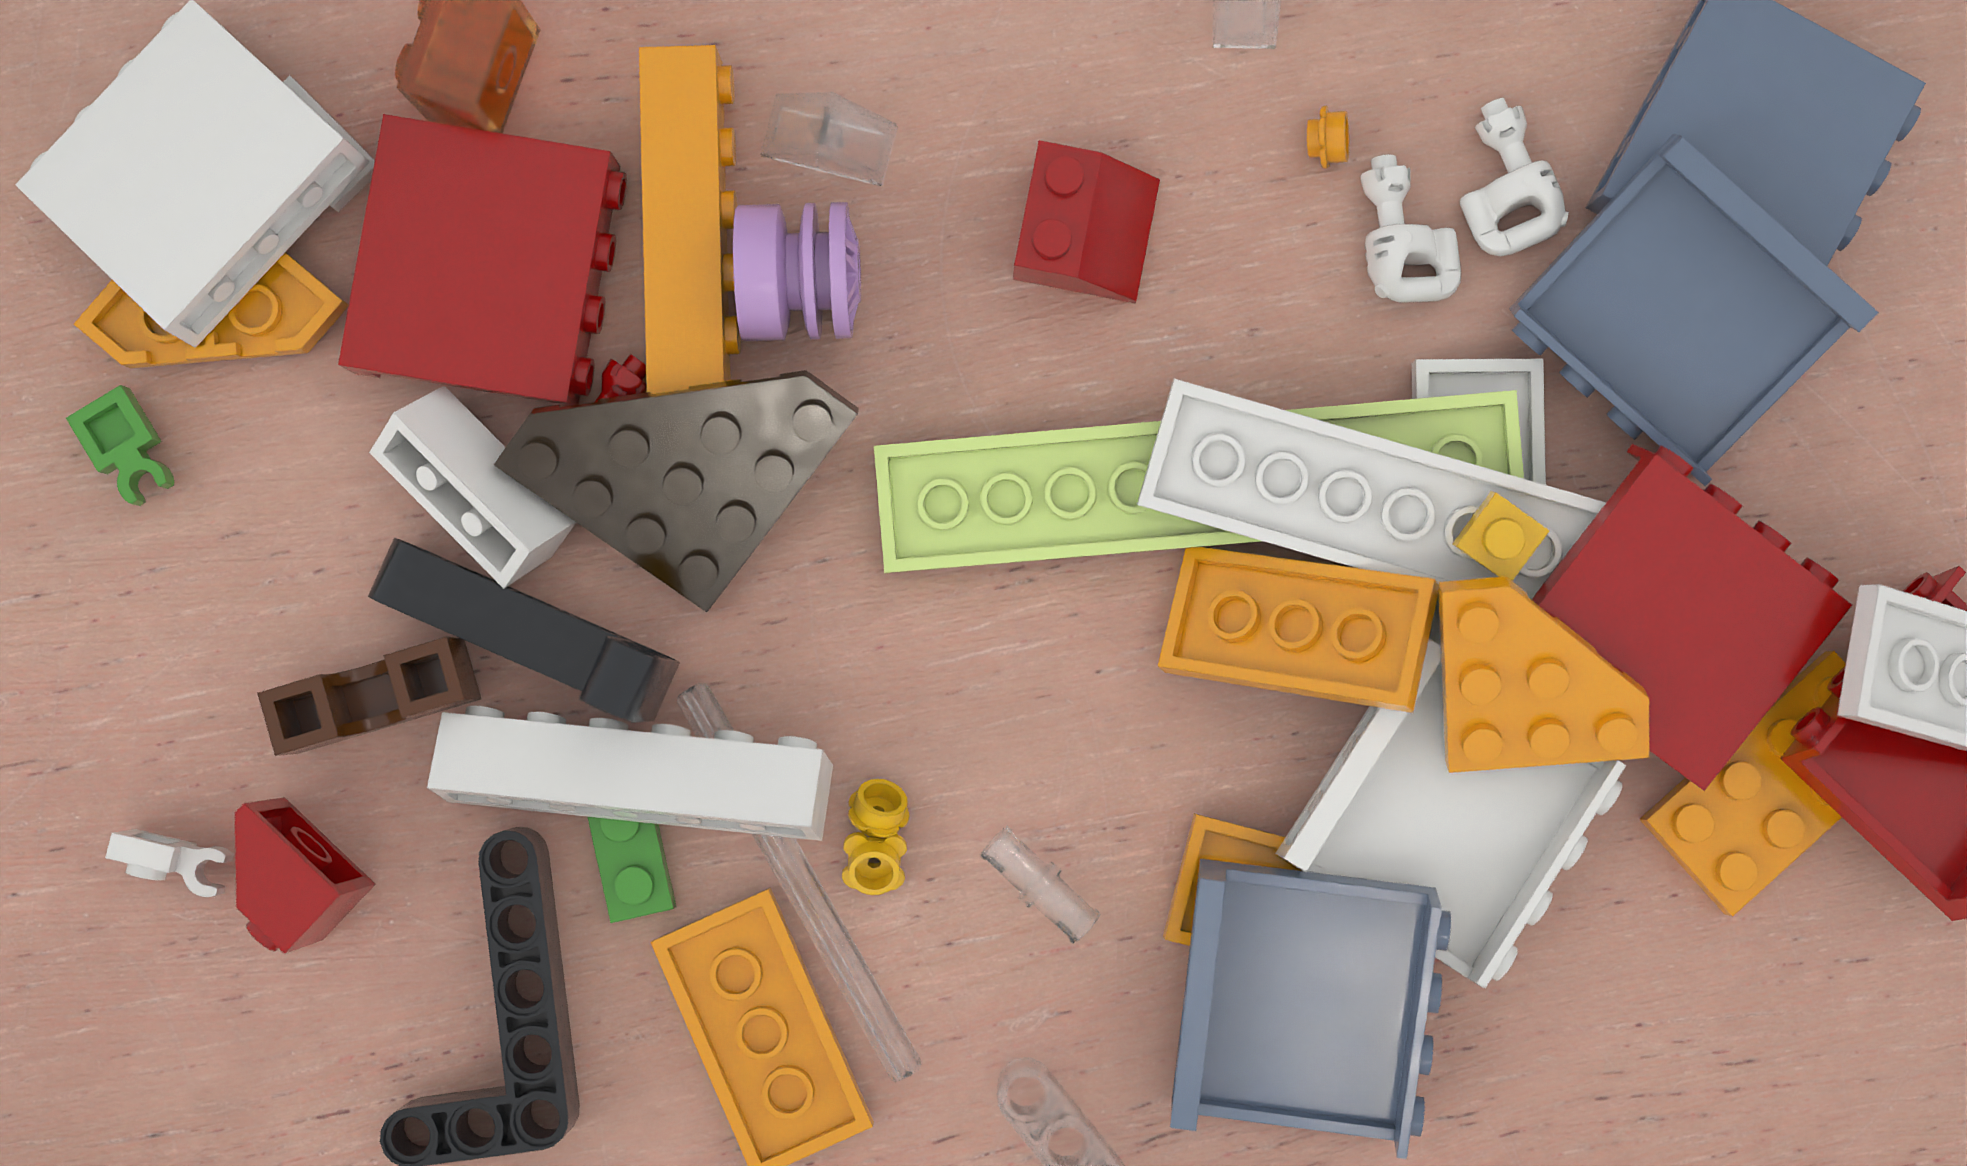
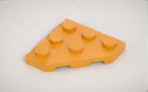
[74,252,349,368]
[1438,576,1649,773]

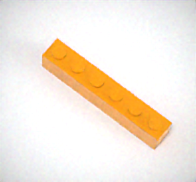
[639,45,741,394]

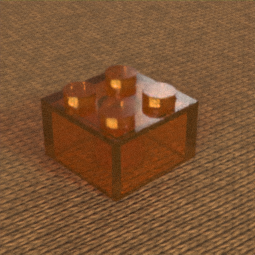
[395,0,541,133]

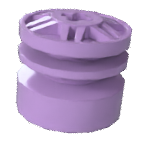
[733,202,861,341]

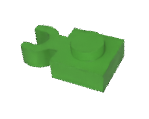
[66,385,175,506]

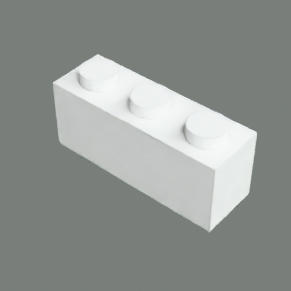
[369,386,576,589]

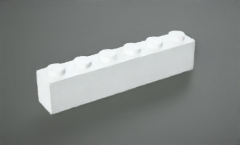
[427,706,833,841]

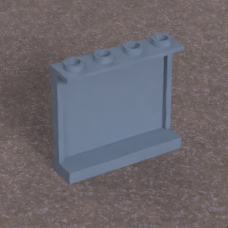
[1586,0,1926,266]
[1509,133,1879,486]
[1170,859,1451,1159]

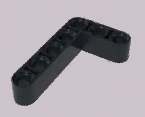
[368,538,680,722]
[380,827,580,1166]

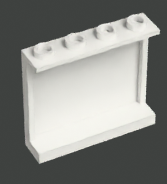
[15,0,370,348]
[1275,638,1626,989]

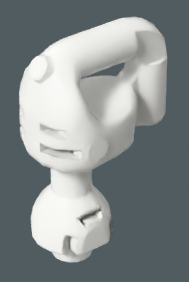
[1460,98,1569,257]
[1360,155,1461,303]

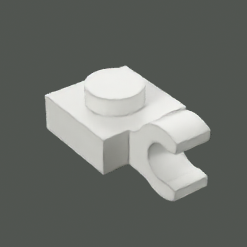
[105,829,234,897]

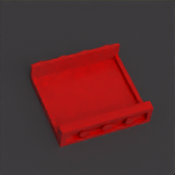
[338,114,627,406]
[1531,444,1852,791]
[1780,566,1967,921]

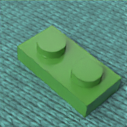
[588,817,677,923]

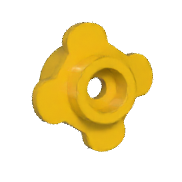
[842,832,907,895]

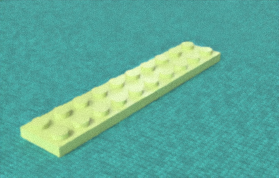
[874,390,1524,573]

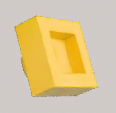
[1452,491,1550,581]

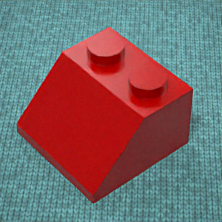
[1013,140,1160,304]
[235,797,375,954]

